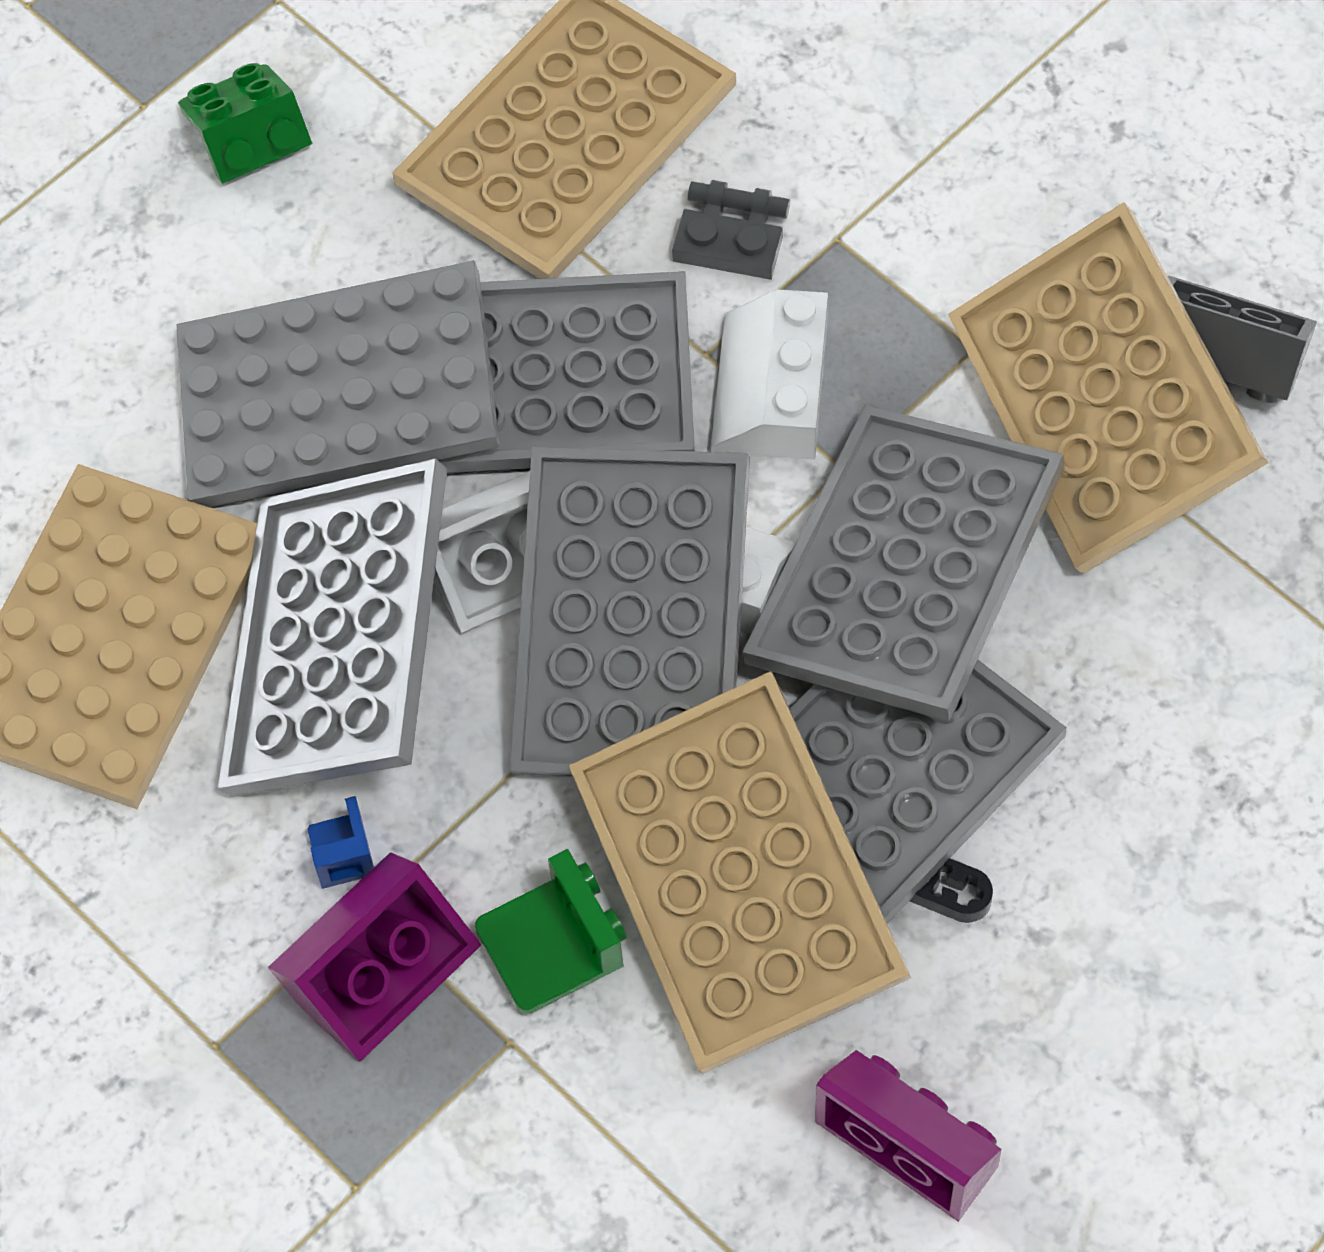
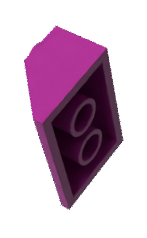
[268,852,482,1062]
[815,1050,1002,1222]

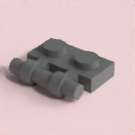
[672,180,791,280]

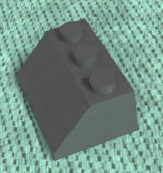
[1168,275,1317,403]

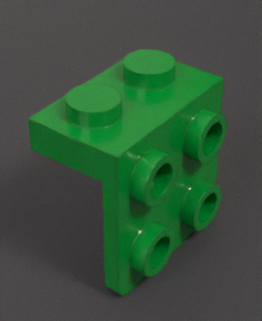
[178,63,313,184]
[475,849,627,1014]

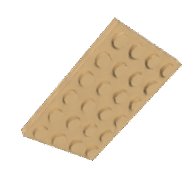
[392,0,736,279]
[948,202,1268,574]
[0,464,257,809]
[569,671,911,1074]

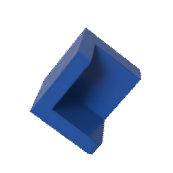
[308,796,374,889]

